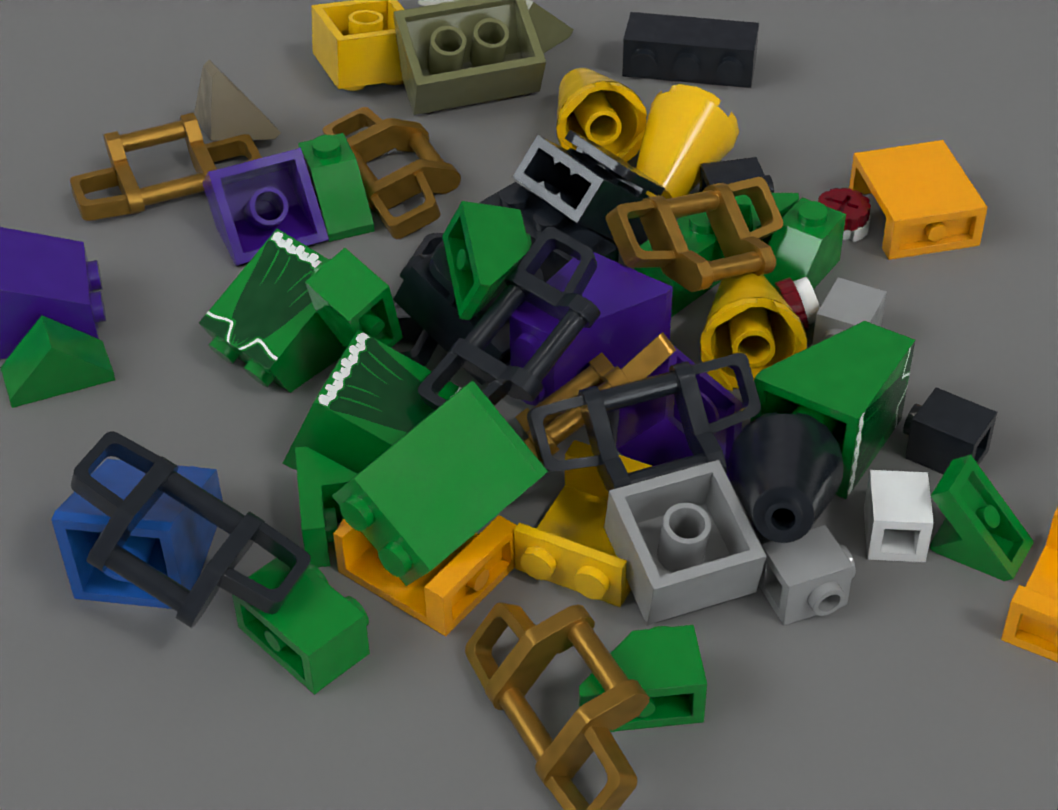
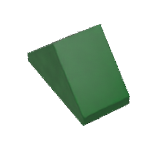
[0,315,116,408]

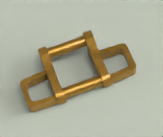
[322,107,461,239]
[70,112,262,221]
[606,177,783,292]
[515,332,676,458]
[465,602,649,810]

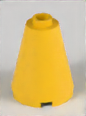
[556,68,647,162]
[636,84,739,199]
[700,273,807,392]

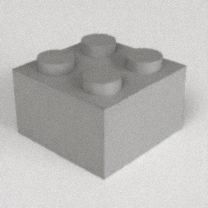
[604,460,766,625]

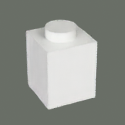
[864,470,934,562]

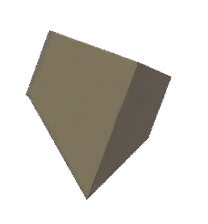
[194,59,281,140]

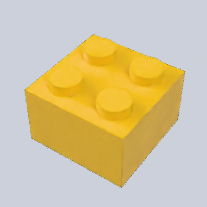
[311,0,405,91]

